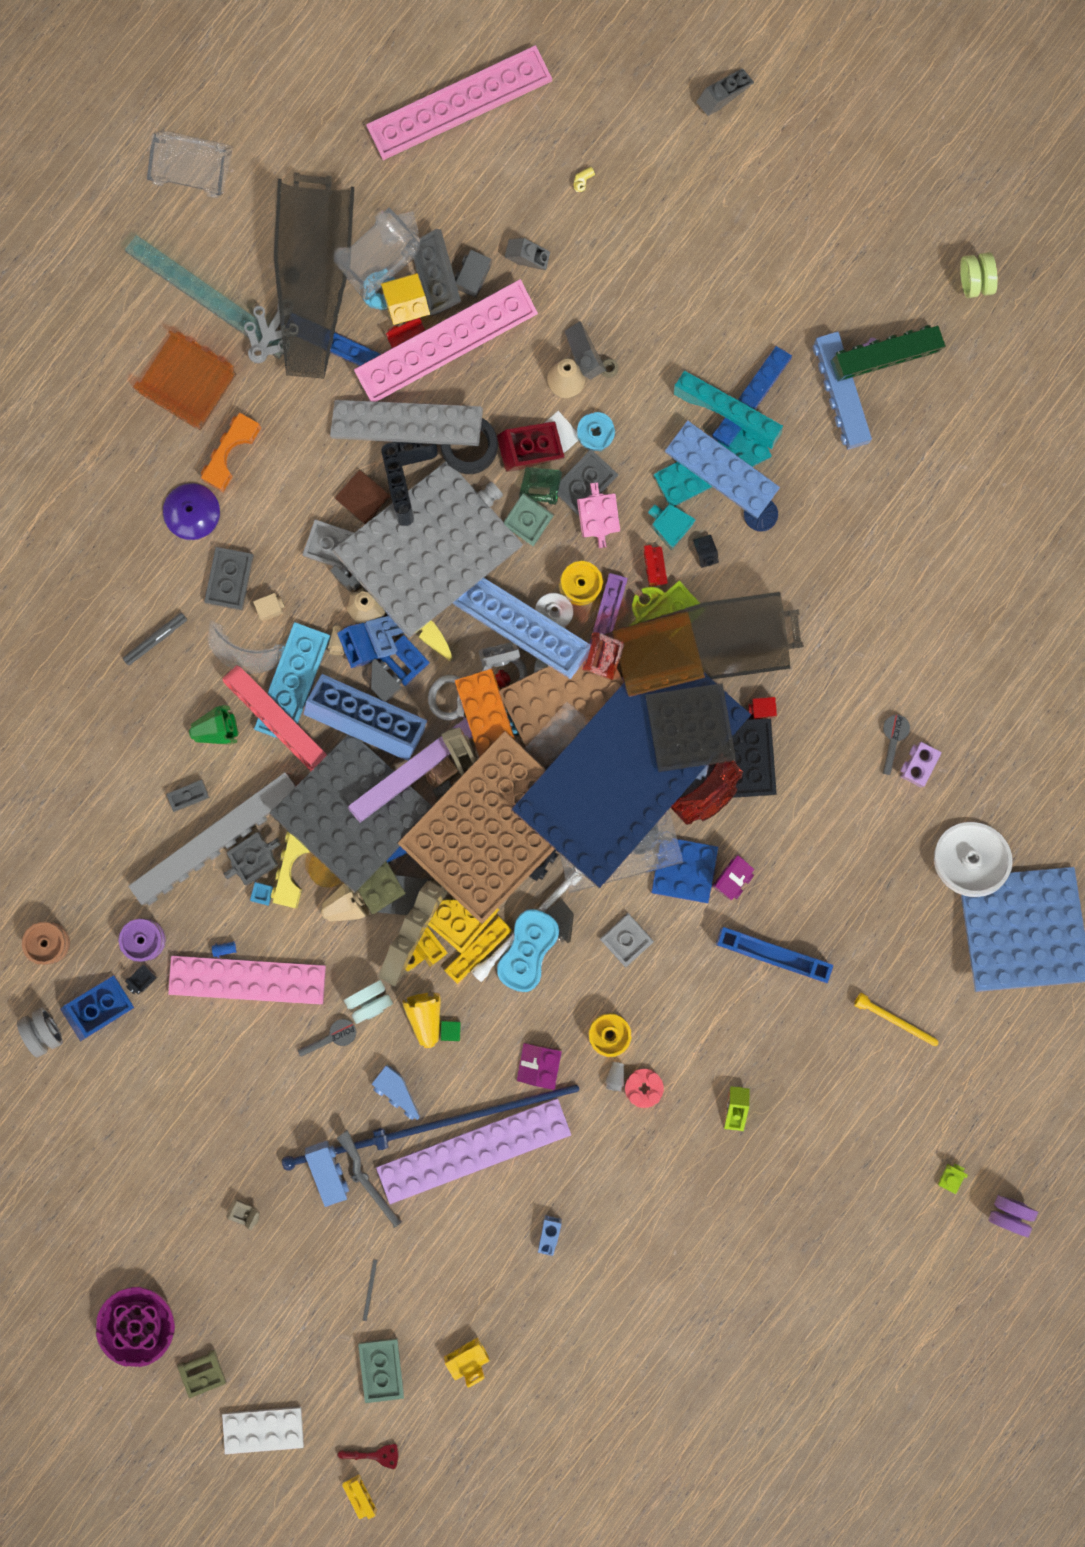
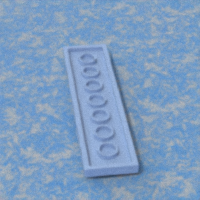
[453,578,594,679]

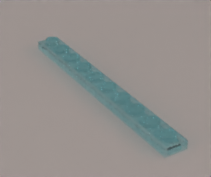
[125,235,290,359]

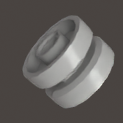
[17,1007,63,1058]

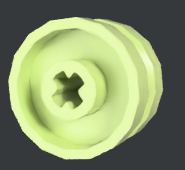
[960,252,998,298]

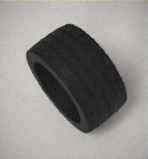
[441,418,498,474]

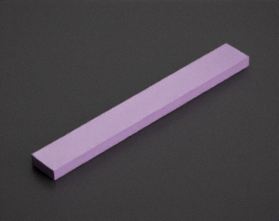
[348,719,473,823]

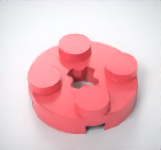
[625,1068,664,1108]

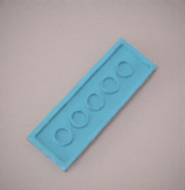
[254,622,331,738]

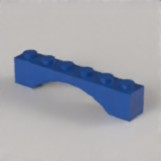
[715,927,834,983]

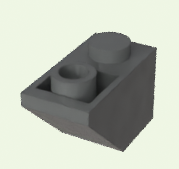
[505,238,550,270]
[371,659,402,702]

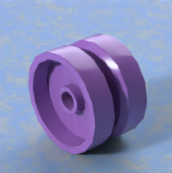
[118,919,166,962]
[988,1195,1038,1238]

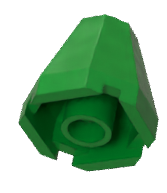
[189,705,239,745]

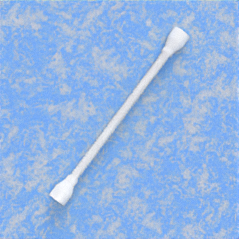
[470,869,583,982]

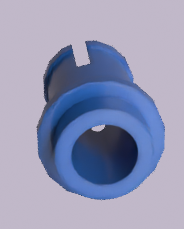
[212,941,237,958]

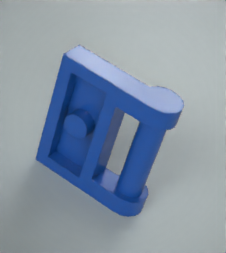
[379,635,430,686]

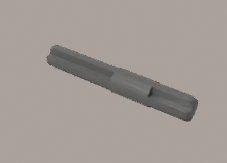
[123,613,187,665]

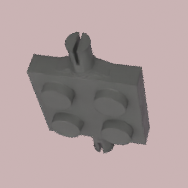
[223,832,281,886]

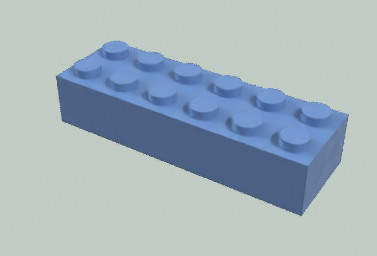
[303,674,427,761]

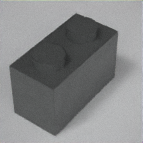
[455,250,492,298]

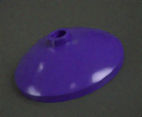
[163,483,220,540]

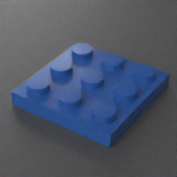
[651,837,718,904]

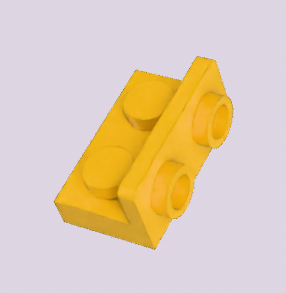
[342,1474,377,1520]

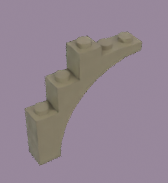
[441,727,477,777]
[378,877,448,986]

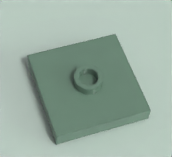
[504,493,555,546]

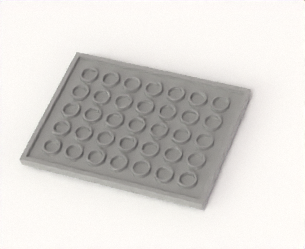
[333,462,523,638]

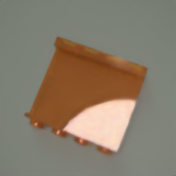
[133,330,237,431]
[613,612,705,697]

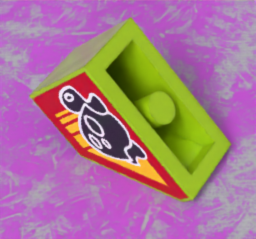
[724,1086,750,1131]

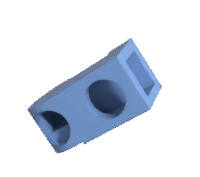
[538,1215,562,1256]

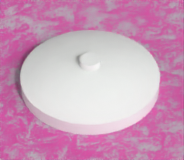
[934,822,1012,897]

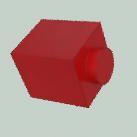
[748,697,777,720]

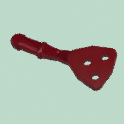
[337,1443,399,1469]

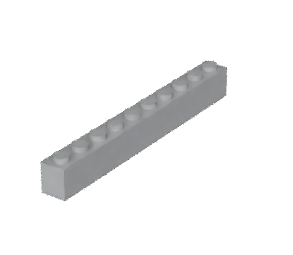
[128,772,296,906]

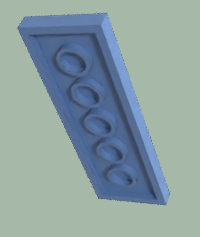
[665,420,780,519]

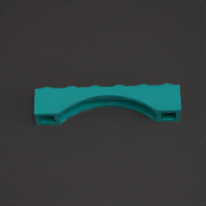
[674,371,783,449]

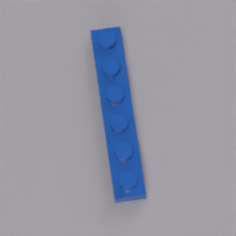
[713,346,792,448]

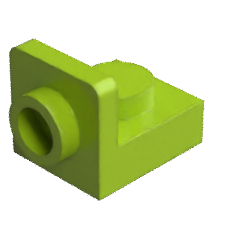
[937,1163,968,1194]

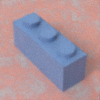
[305,1140,349,1207]

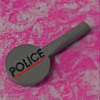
[883,715,910,775]
[298,1019,357,1057]

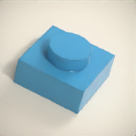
[250,882,273,906]

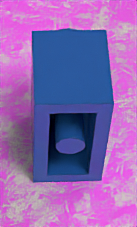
[337,623,378,668]

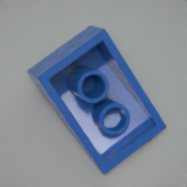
[60,975,134,1042]

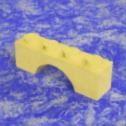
[271,831,310,908]

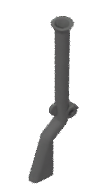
[337,1130,402,1228]

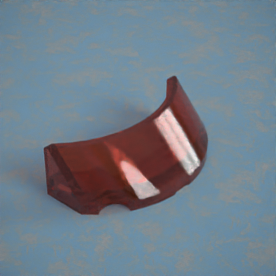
[670,751,743,825]

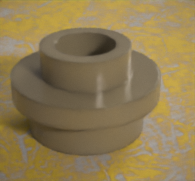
[601,359,618,378]

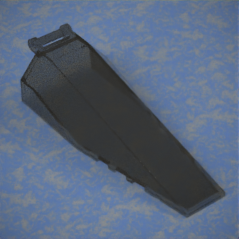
[273,172,355,379]
[591,592,804,679]

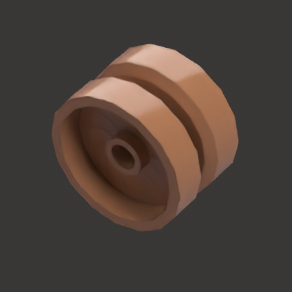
[22,922,70,965]

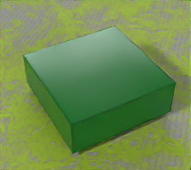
[441,1021,461,1041]

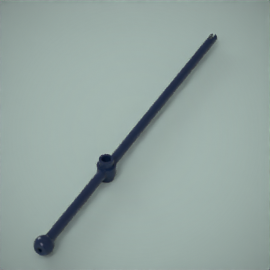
[282,1085,580,1171]

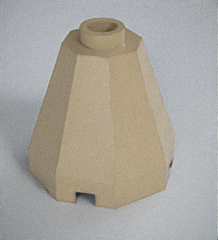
[347,587,385,624]
[321,884,371,922]

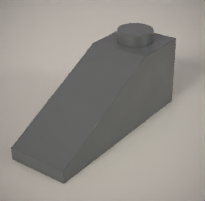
[565,321,606,380]

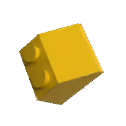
[381,273,430,325]

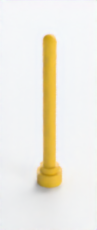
[854,992,939,1046]

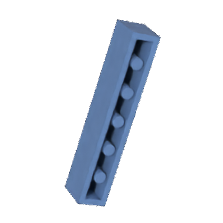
[813,332,872,450]

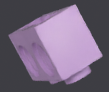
[900,742,942,787]

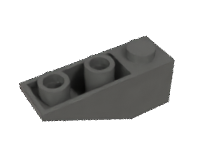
[697,68,754,116]

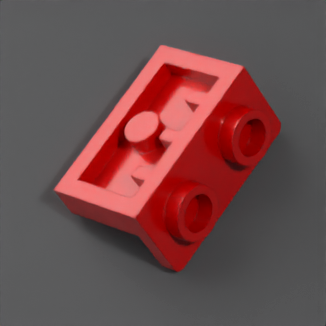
[386,317,425,348]
[643,545,668,587]

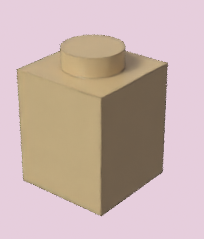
[253,593,285,622]

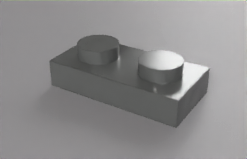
[166,780,210,812]

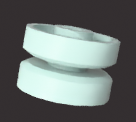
[343,980,394,1024]

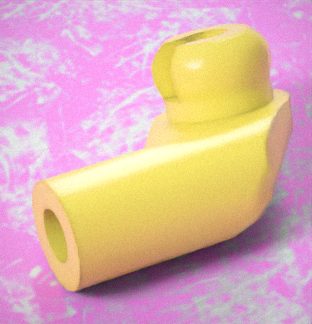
[573,167,595,192]

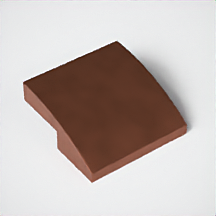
[335,470,390,524]

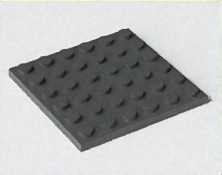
[270,735,432,893]

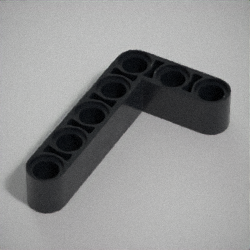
[381,442,438,526]

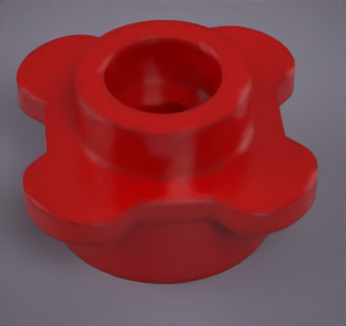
[495,670,511,688]

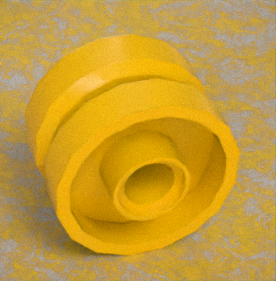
[559,561,603,607]
[588,1013,632,1057]

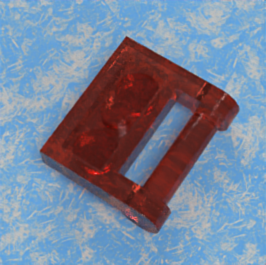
[582,632,624,680]

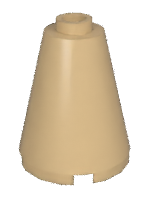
[548,359,585,398]

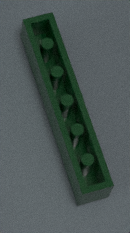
[830,325,946,382]

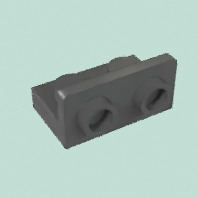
[330,565,361,592]

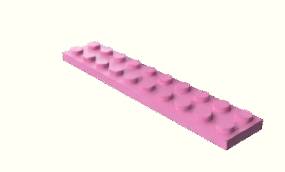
[366,45,552,160]
[353,279,538,402]

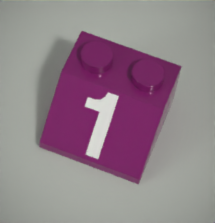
[712,855,755,901]
[517,1043,562,1090]

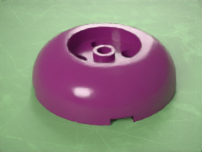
[96,1287,175,1367]

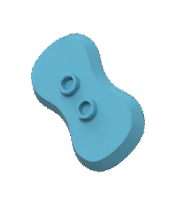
[497,910,559,992]

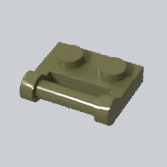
[177,1349,227,1398]

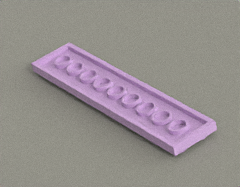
[376,1098,571,1204]

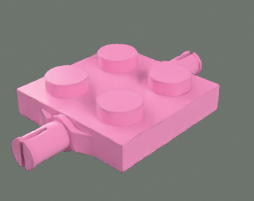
[577,482,620,548]

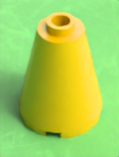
[402,992,441,1048]

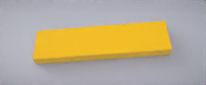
[444,917,512,984]

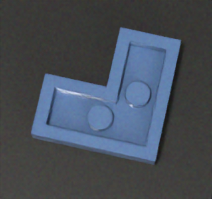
[365,616,404,658]

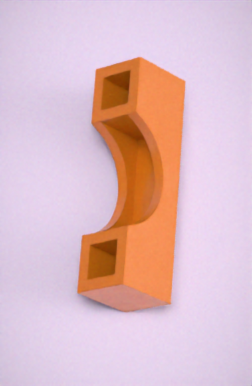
[201,412,261,493]

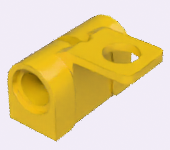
[405,927,448,972]
[444,1337,490,1388]

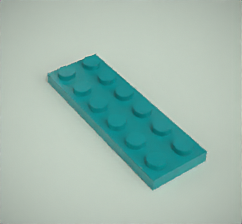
[653,429,772,507]

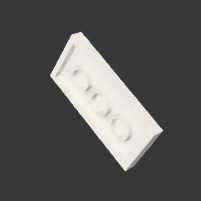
[222,1406,304,1454]

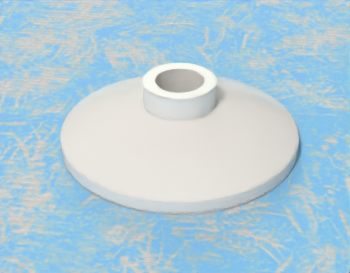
[535,593,573,628]

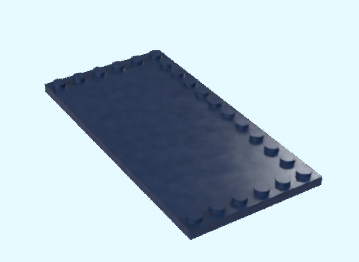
[511,637,751,888]

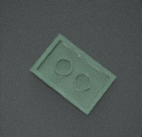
[358,1338,404,1403]

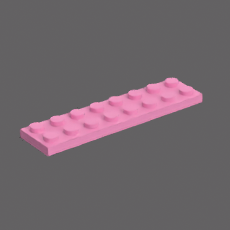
[168,956,326,1004]

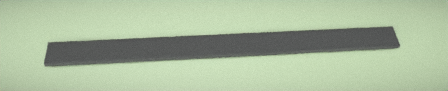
[363,1259,378,1321]

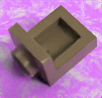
[226,1199,260,1230]

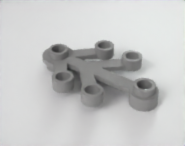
[244,299,299,364]

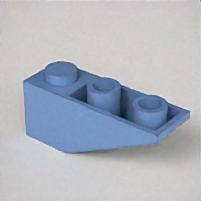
[372,1065,420,1120]

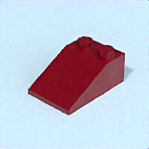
[497,421,565,472]

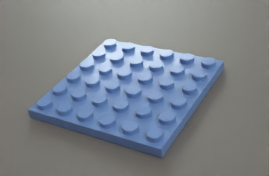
[961,867,1085,992]

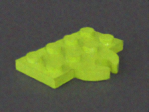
[623,581,705,658]

